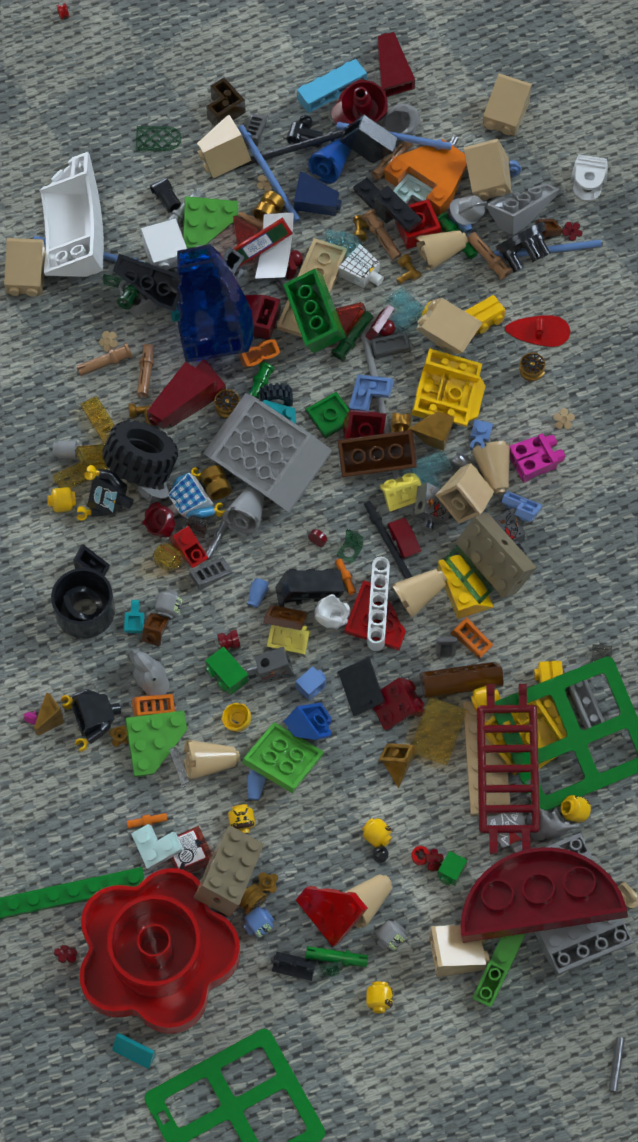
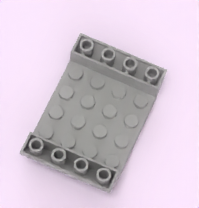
[203,393,333,513]

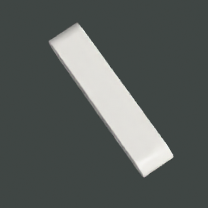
[367,557,390,651]

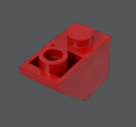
[168,526,209,568]

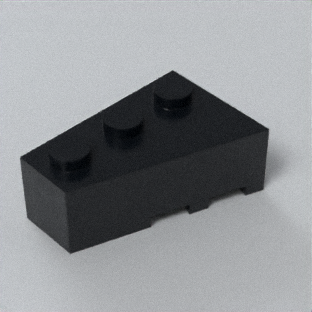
[275,568,344,607]

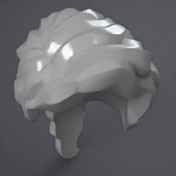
[382,104,421,135]

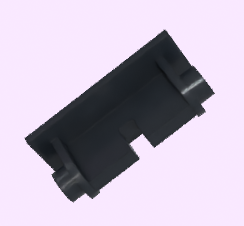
[272,952,317,981]

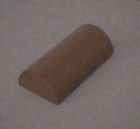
[337,430,417,478]
[420,661,504,698]

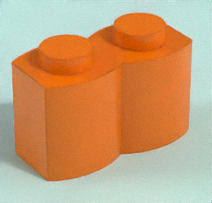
[238,339,280,367]

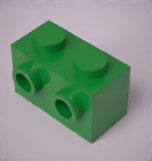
[205,646,249,696]

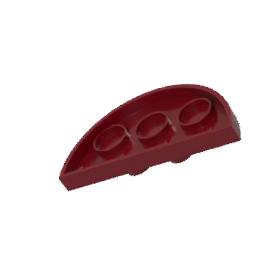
[460,847,628,943]

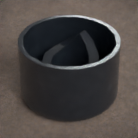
[51,568,115,638]

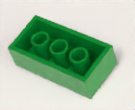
[283,269,346,353]

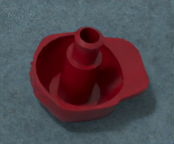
[331,79,388,131]

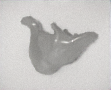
[129,649,169,696]
[526,793,580,841]

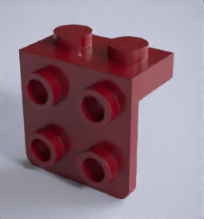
[371,677,426,730]

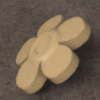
[257,175,272,191]
[99,331,118,352]
[553,408,575,429]

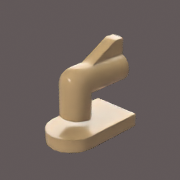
[618,882,638,909]

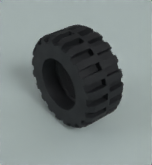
[102,420,178,487]

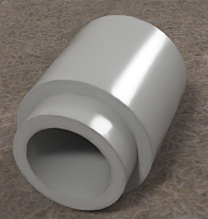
[53,440,81,460]

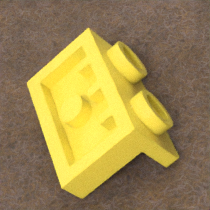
[380,473,421,511]
[267,625,311,654]

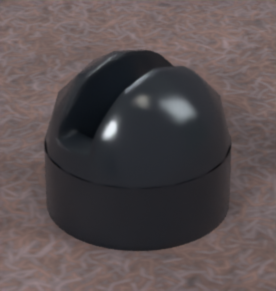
[299,115,313,129]
[372,846,389,863]

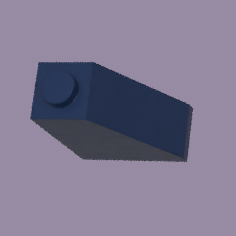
[294,172,342,216]

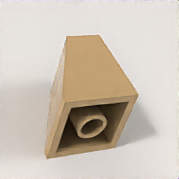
[482,73,532,136]
[197,115,251,179]
[464,139,512,201]
[4,238,45,297]
[416,298,482,355]
[436,463,494,524]
[429,925,489,977]

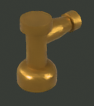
[353,215,369,242]
[396,254,422,284]
[128,403,153,426]

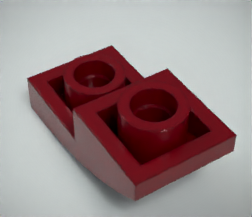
[387,517,421,558]

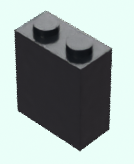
[340,115,397,163]

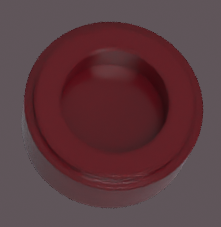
[308,529,328,547]

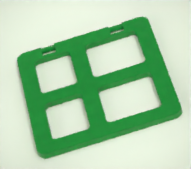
[493,656,638,811]
[144,1029,325,1142]

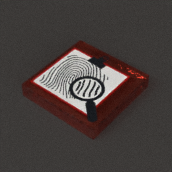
[169,826,212,873]

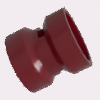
[217,630,241,651]

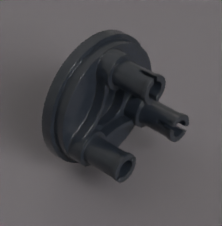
[495,221,551,273]

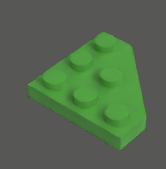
[183,196,238,250]
[125,711,187,777]

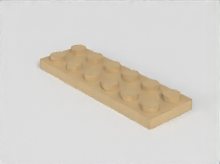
[277,238,348,337]
[463,701,510,816]

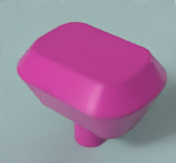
[24,711,38,725]

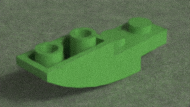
[472,933,526,1007]

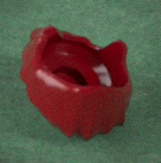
[142,502,175,538]

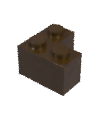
[206,77,246,126]

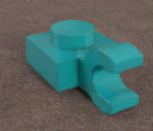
[124,600,145,633]

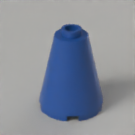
[308,138,352,184]

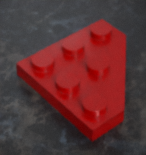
[344,580,406,651]
[296,886,368,947]

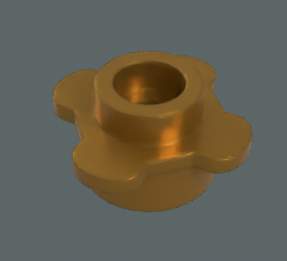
[109,725,128,747]
[257,872,278,893]

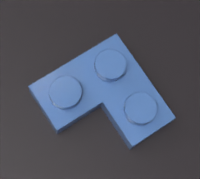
[349,375,394,411]
[501,491,543,522]

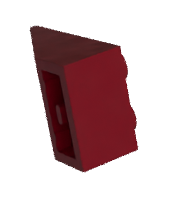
[218,295,281,340]

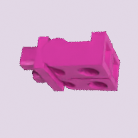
[509,433,565,483]

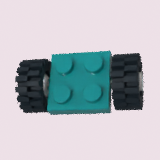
[259,383,296,424]

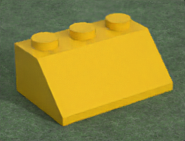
[437,555,493,619]

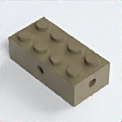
[455,513,537,598]
[194,825,264,917]

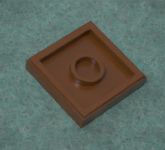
[263,605,308,630]

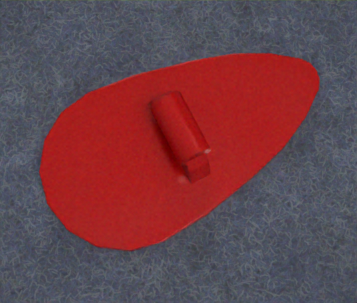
[505,315,570,347]

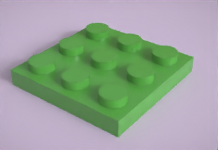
[242,722,324,794]

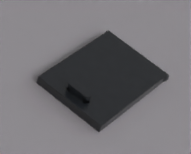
[338,656,385,716]

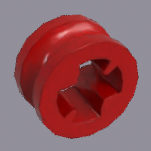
[56,2,69,20]
[412,846,430,866]

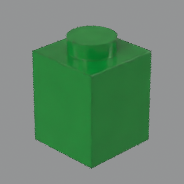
[437,851,467,886]

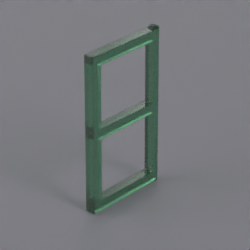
[443,545,494,604]

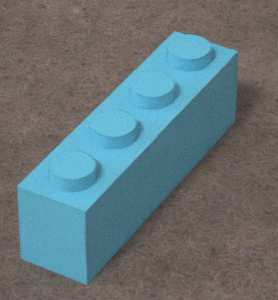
[297,59,367,113]

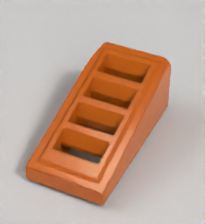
[451,617,493,658]
[132,694,175,717]

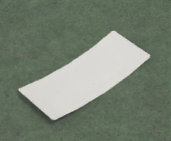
[255,213,294,279]

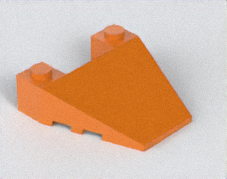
[384,139,467,215]

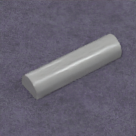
[563,664,609,742]

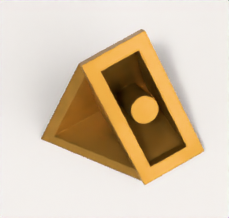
[409,411,455,451]
[34,693,64,736]
[379,743,416,789]

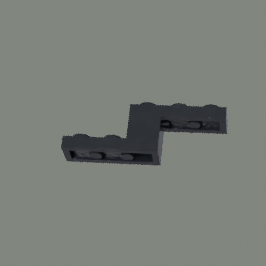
[353,178,422,233]

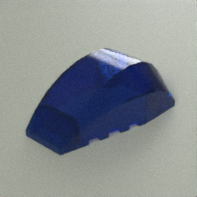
[177,244,254,362]

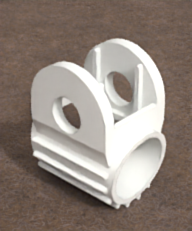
[571,155,608,201]

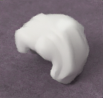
[314,594,351,630]

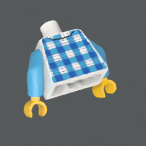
[168,467,226,519]

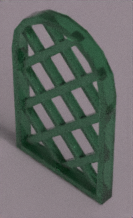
[136,126,182,151]

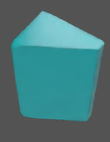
[112,1033,155,1069]

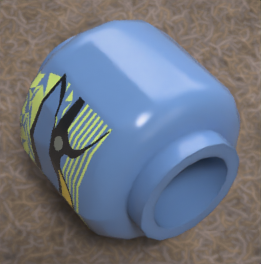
[243,907,275,938]

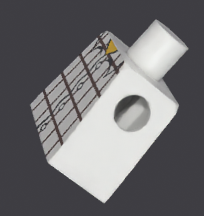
[338,244,384,288]

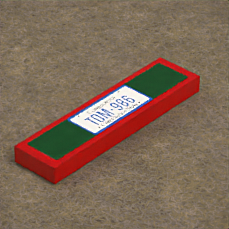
[222,217,293,267]

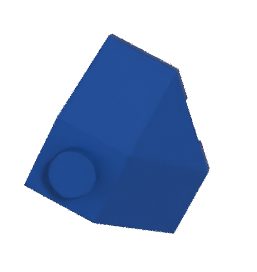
[284,702,332,740]

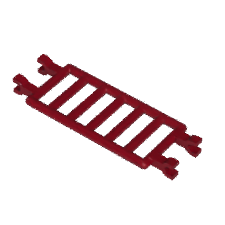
[477,684,540,855]

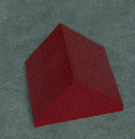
[343,410,386,439]

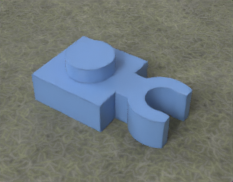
[470,419,493,450]

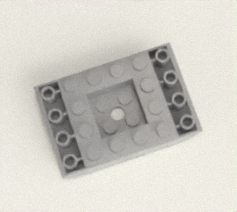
[535,833,634,975]

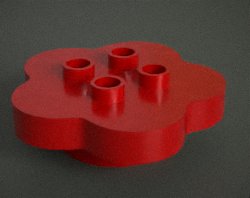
[80,868,241,1034]

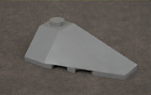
[486,183,560,235]

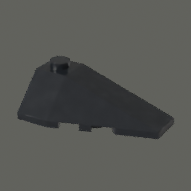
[113,254,191,312]

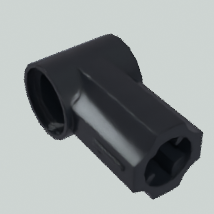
[286,122,323,148]
[150,178,181,213]

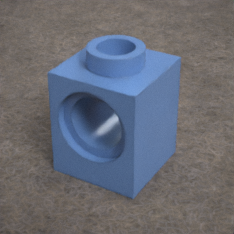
[295,666,326,701]

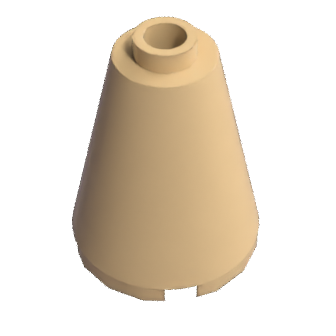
[416,230,468,271]
[472,441,510,495]
[391,569,447,618]
[184,740,240,780]
[345,874,392,928]

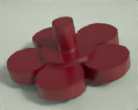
[562,222,583,241]
[425,848,444,872]
[54,945,77,963]

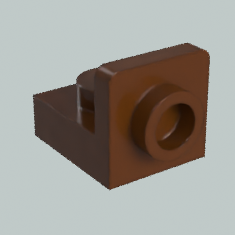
[535,219,563,240]
[142,613,169,646]

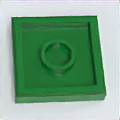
[305,392,349,439]

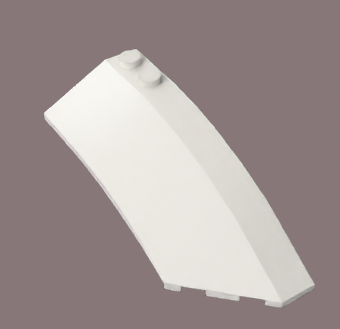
[39,152,104,277]

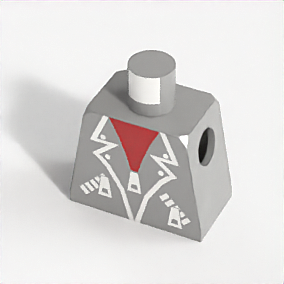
[487,813,526,853]

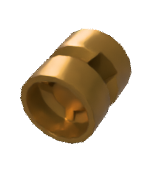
[253,191,285,221]
[200,465,232,501]

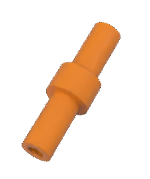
[335,559,356,595]
[127,813,168,829]

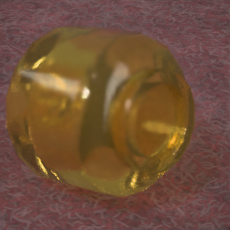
[153,543,182,572]

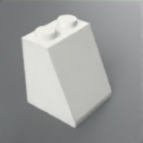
[141,219,190,270]

